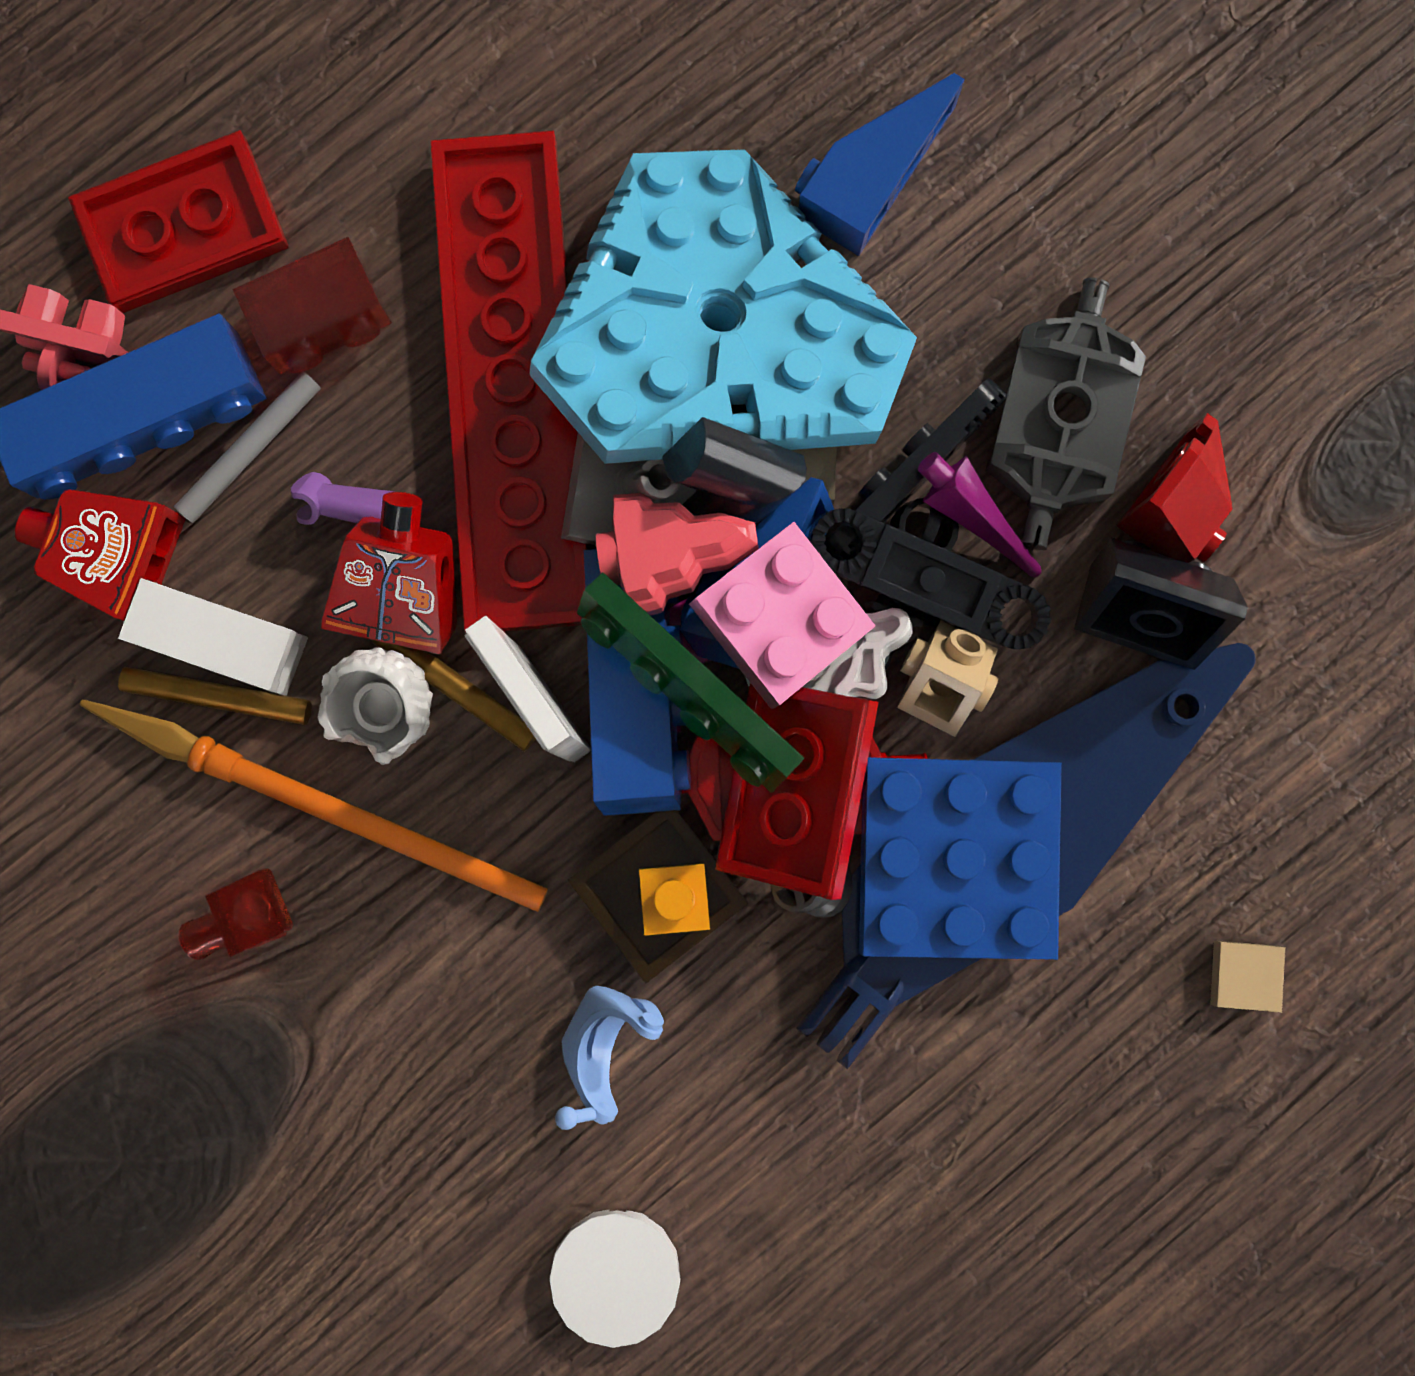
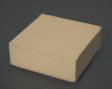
[1210,940,1285,1013]

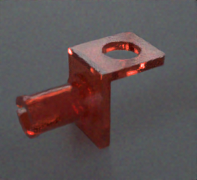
[179,868,293,960]

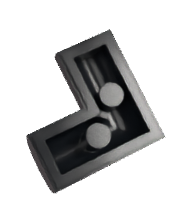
[662,417,807,527]

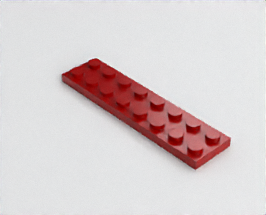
[431,130,588,632]

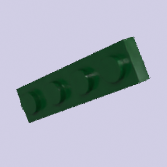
[577,572,804,793]

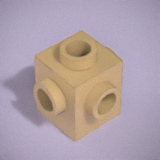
[897,620,999,737]

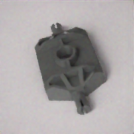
[985,278,1146,550]

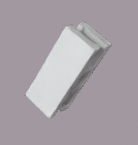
[118,578,308,696]

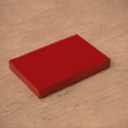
[68,130,289,313]
[715,683,879,900]

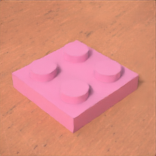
[689,522,875,709]

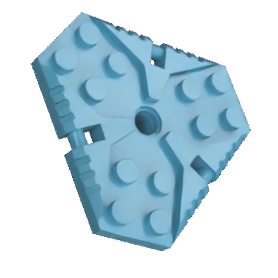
[530,149,917,464]

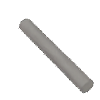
[174,371,321,523]

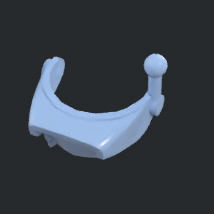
[555,986,664,1130]

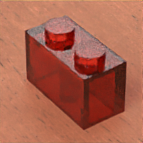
[233,237,392,375]

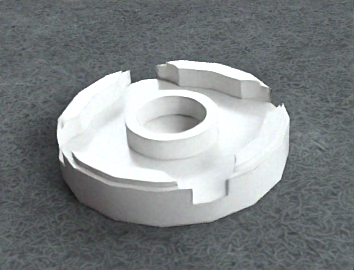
[549,1209,681,1348]

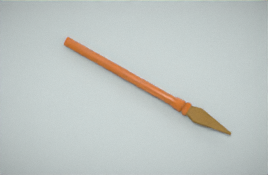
[80,700,548,912]

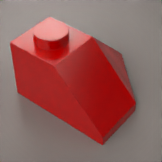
[1116,413,1233,563]

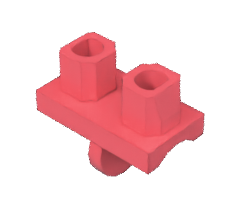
[0,284,129,390]

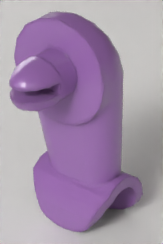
[291,472,394,525]

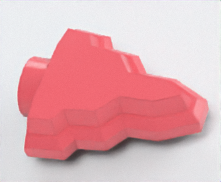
[596,493,759,616]

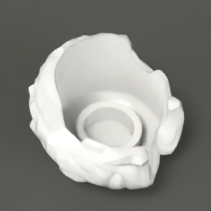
[318,647,433,765]

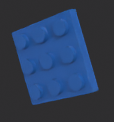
[859,757,1062,960]

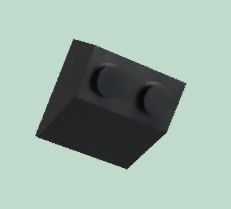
[1074,537,1248,670]

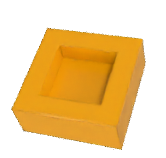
[639,863,710,936]

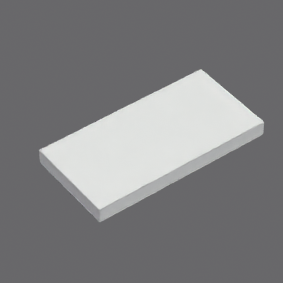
[464,616,591,762]

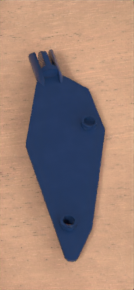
[796,643,1256,1069]

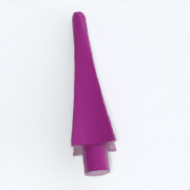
[918,452,1042,578]

